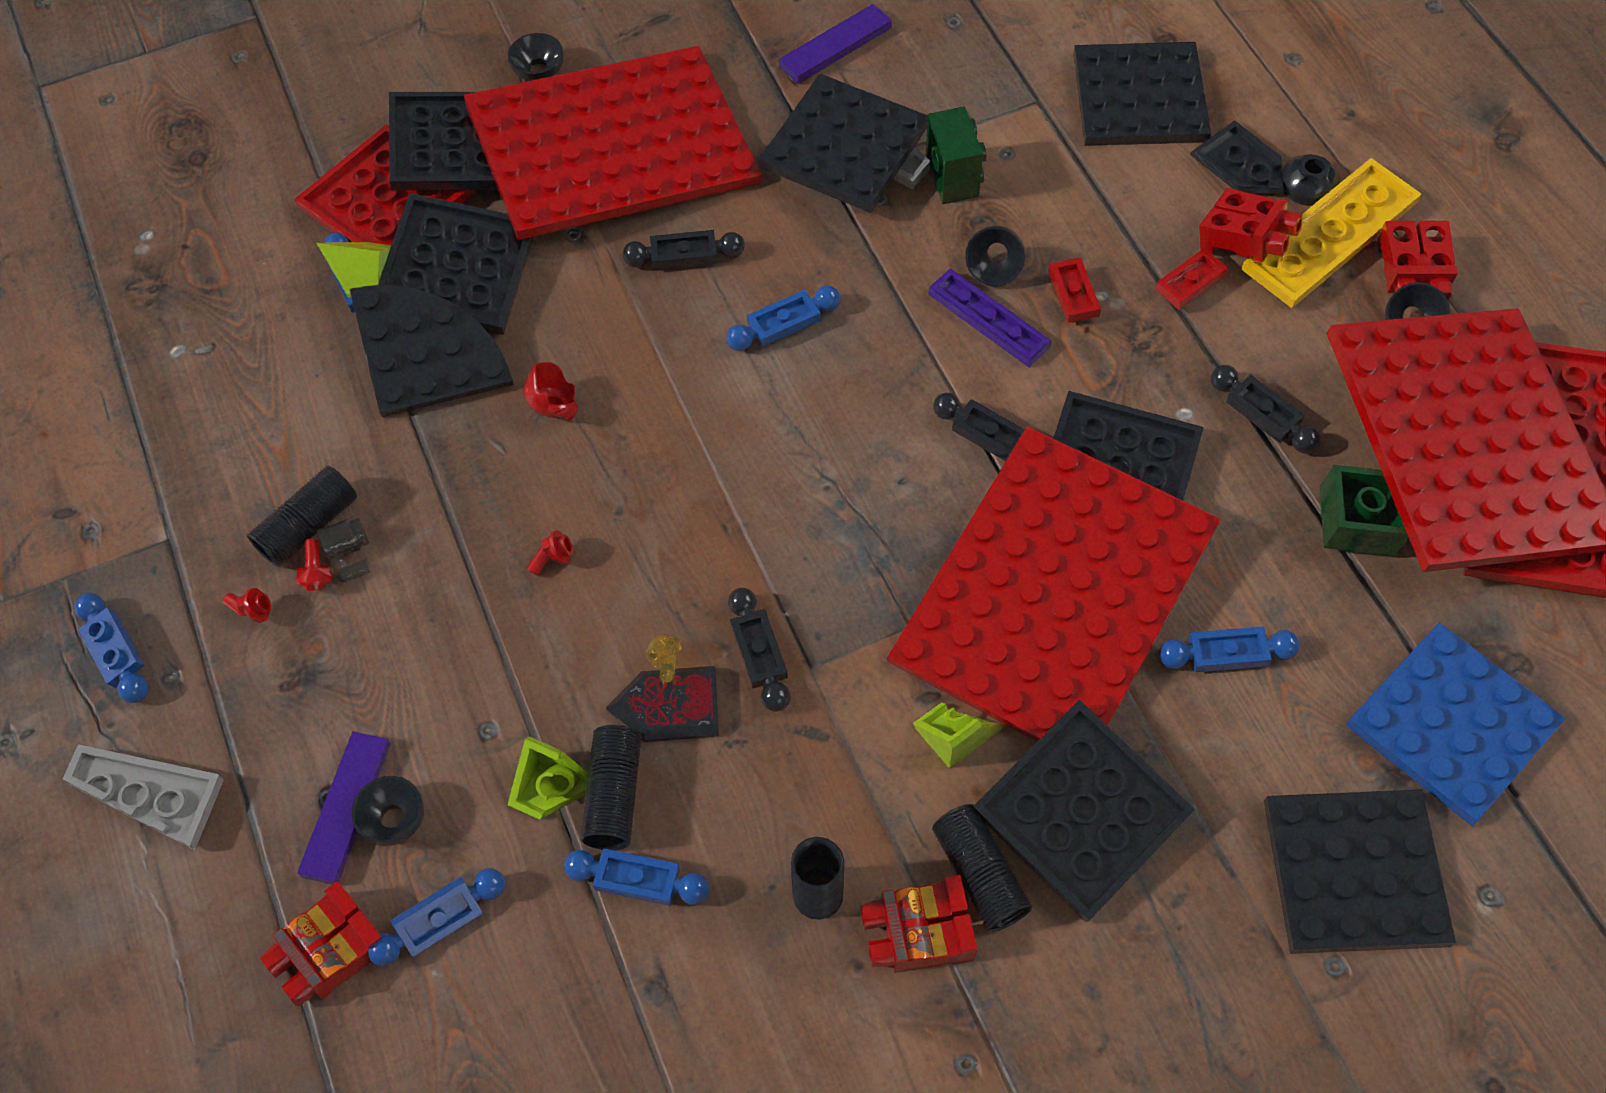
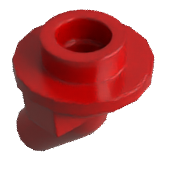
[526,530,573,576]
[296,539,333,591]
[223,588,271,623]

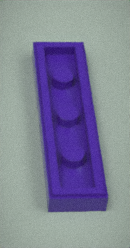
[779,4,892,84]
[928,268,1051,367]
[297,731,391,884]

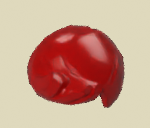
[523,362,578,421]

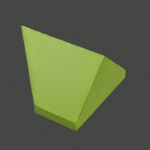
[316,242,391,298]
[913,702,1007,769]
[507,736,588,820]

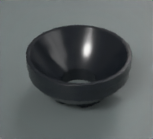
[508,33,564,81]
[1281,154,1340,206]
[965,225,1026,286]
[1385,282,1450,320]
[351,776,424,846]

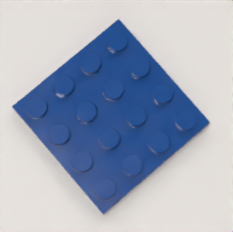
[1346,622,1566,826]

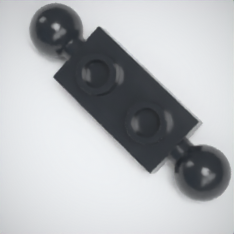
[622,230,745,270]
[1211,365,1321,454]
[933,392,1025,461]
[728,587,791,712]

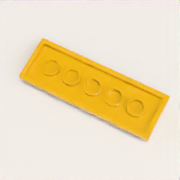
[1241,158,1422,308]

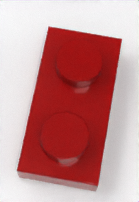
[1155,248,1228,310]
[1048,257,1101,323]

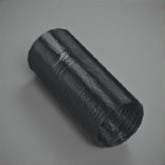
[247,466,357,567]
[580,724,642,850]
[932,804,1033,932]
[791,836,845,920]

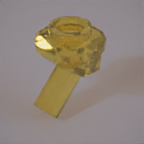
[645,634,682,682]

